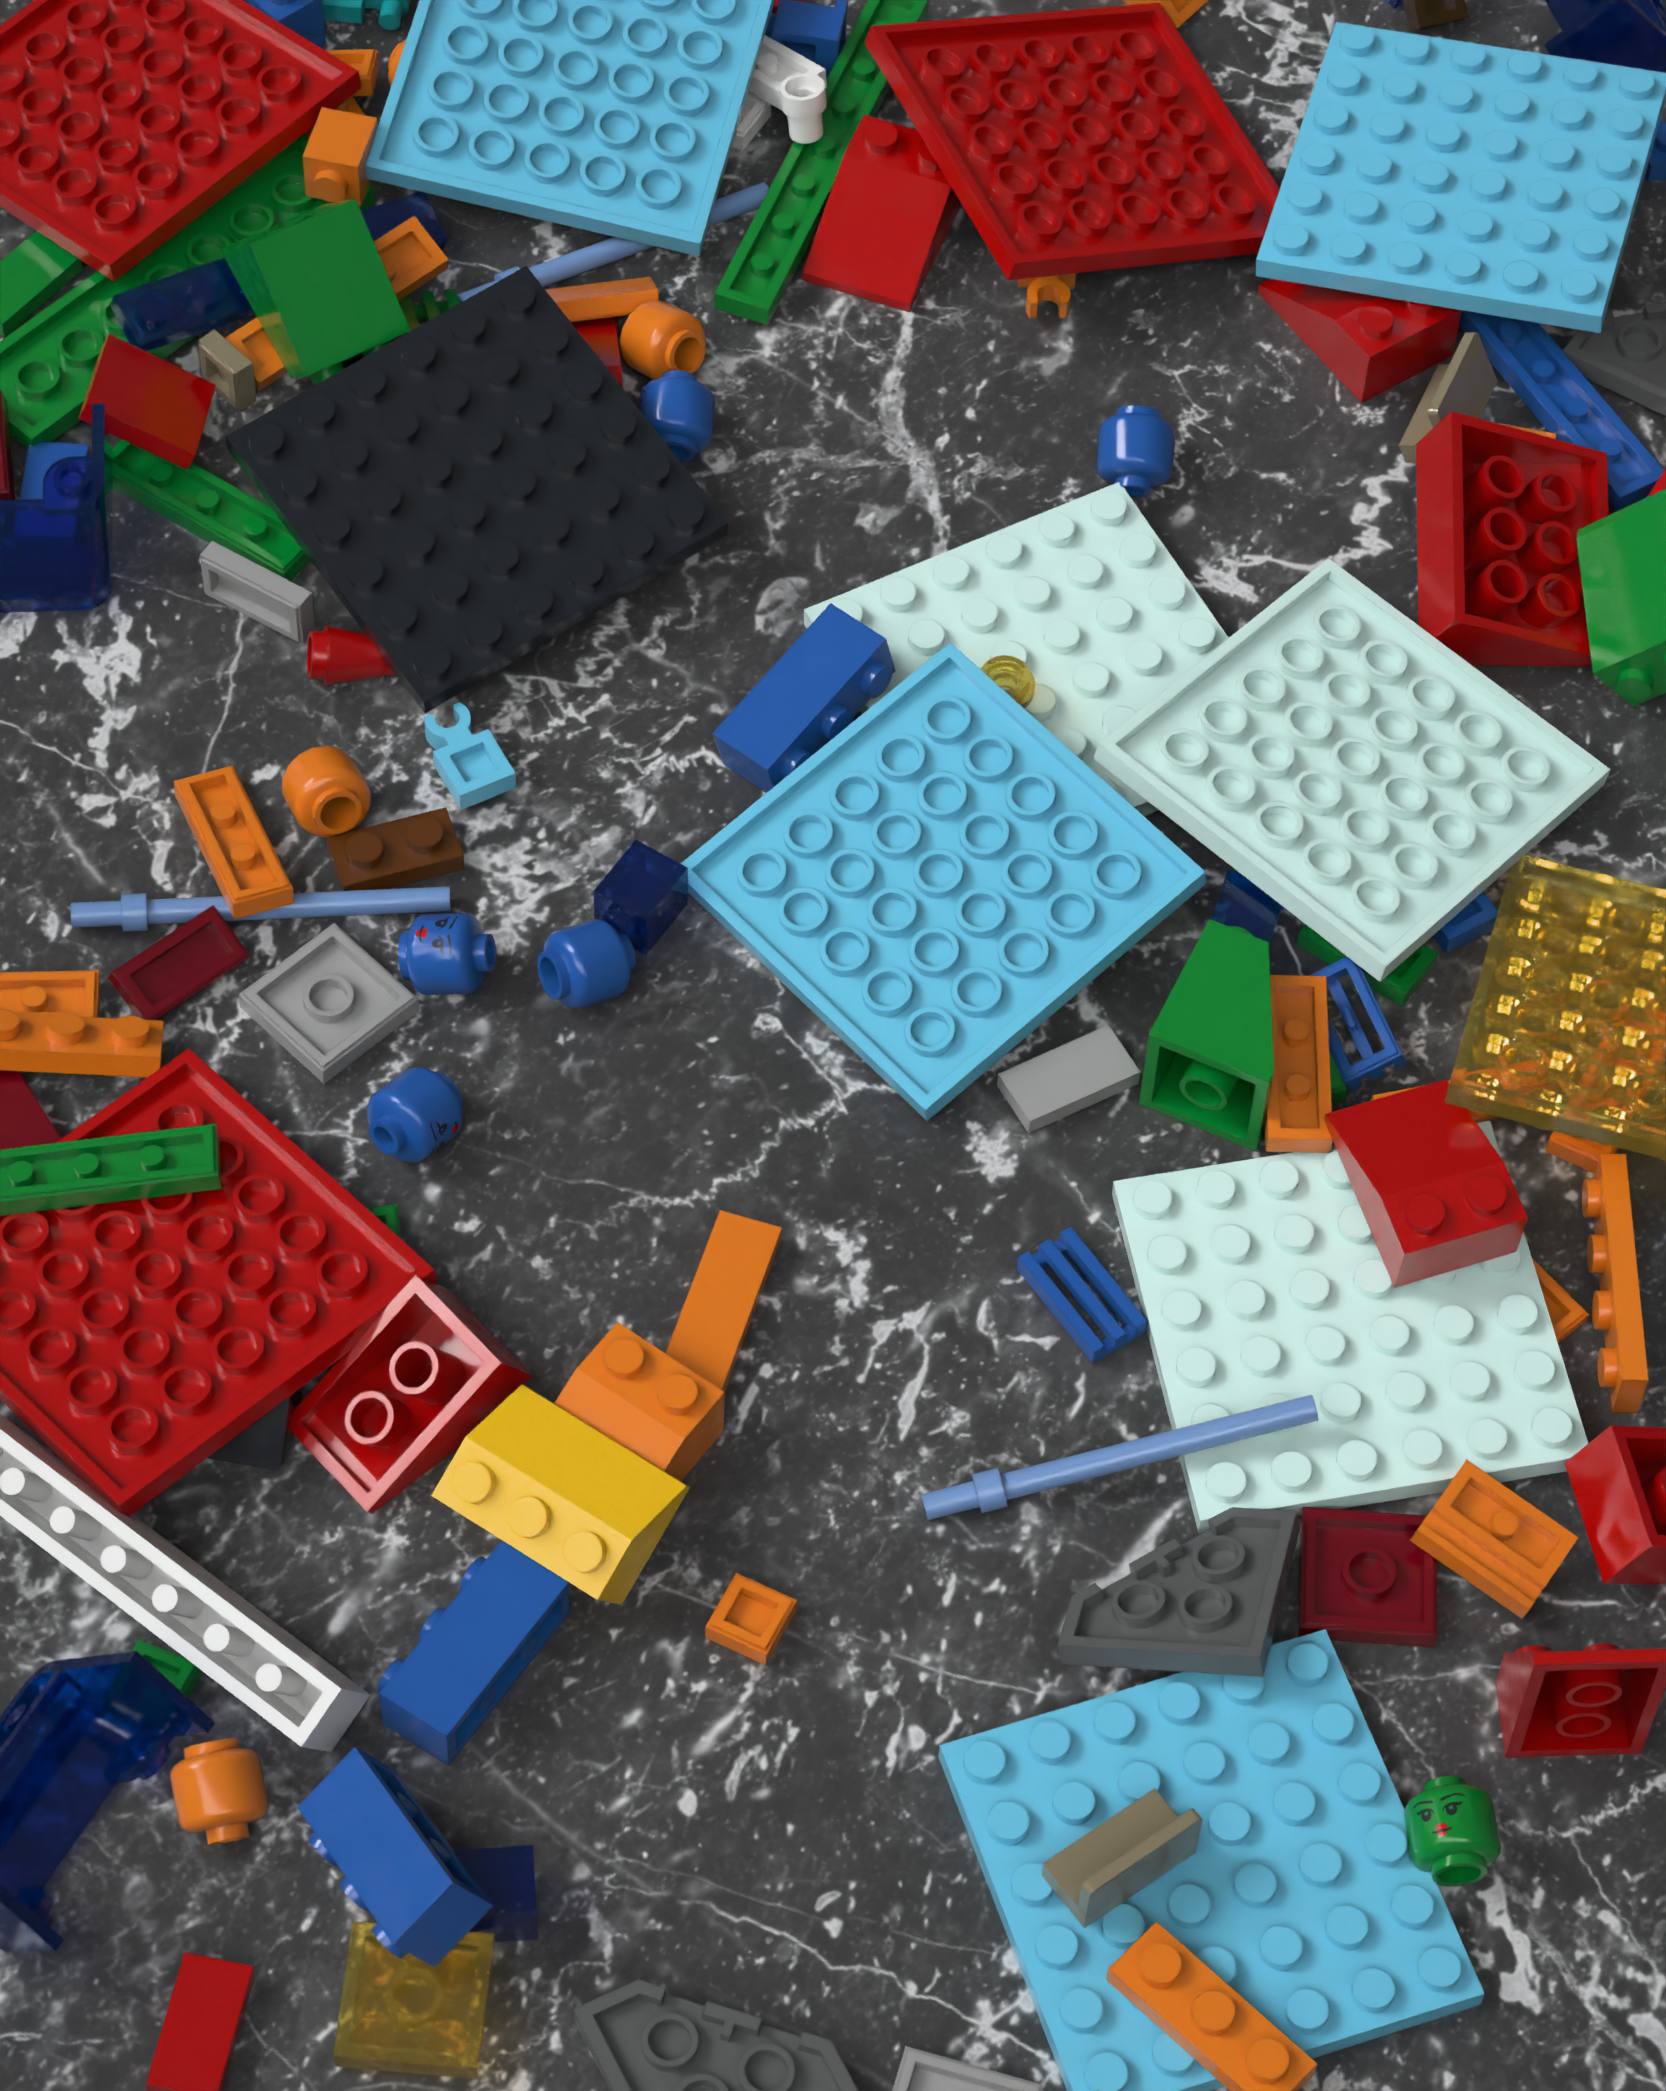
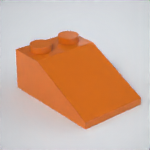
[555,1322,725,1481]

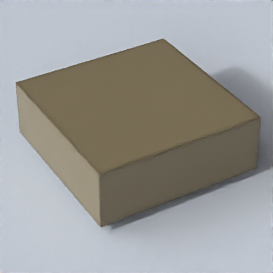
[199,329,256,411]

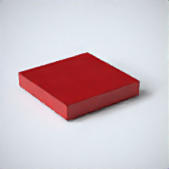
[79,334,216,469]

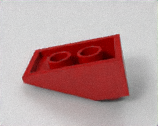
[802,115,962,312]
[1258,279,1462,403]
[1324,1079,1528,1288]
[288,1274,533,1514]
[1564,1425,1666,1585]
[1495,1643,1666,1758]

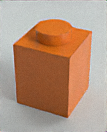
[302,107,378,207]

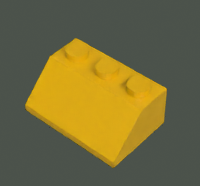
[431,1384,690,1605]

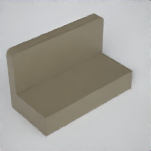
[1398,332,1498,463]
[1041,1788,1203,1928]

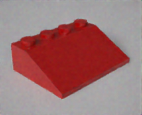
[1416,411,1609,666]

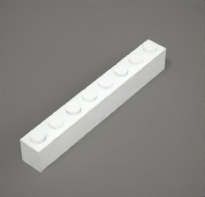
[0,1414,370,1752]

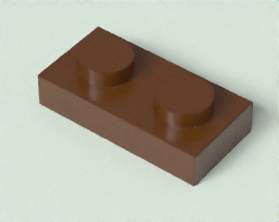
[326,807,465,891]

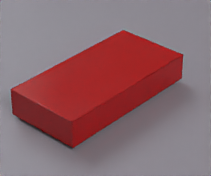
[146,1952,255,2091]

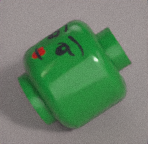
[1404,1776,1501,1886]

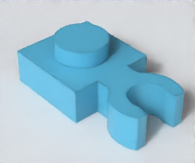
[424,702,516,810]

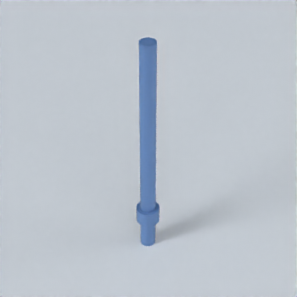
[457,182,769,303]
[71,886,450,932]
[921,1395,1319,1520]

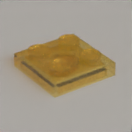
[333,1921,495,2079]

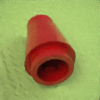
[307,625,395,686]

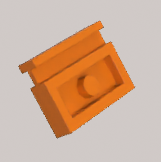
[1410,1459,1579,1619]

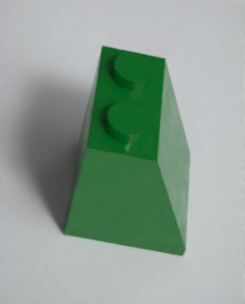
[221,198,411,384]
[1576,489,1666,707]
[1139,919,1274,1152]

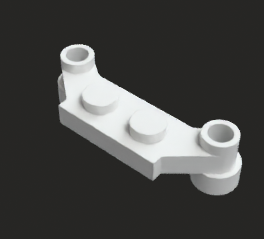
[748,35,827,144]

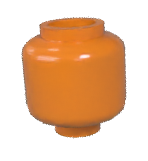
[620,301,706,380]
[282,746,371,838]
[170,1738,269,1845]

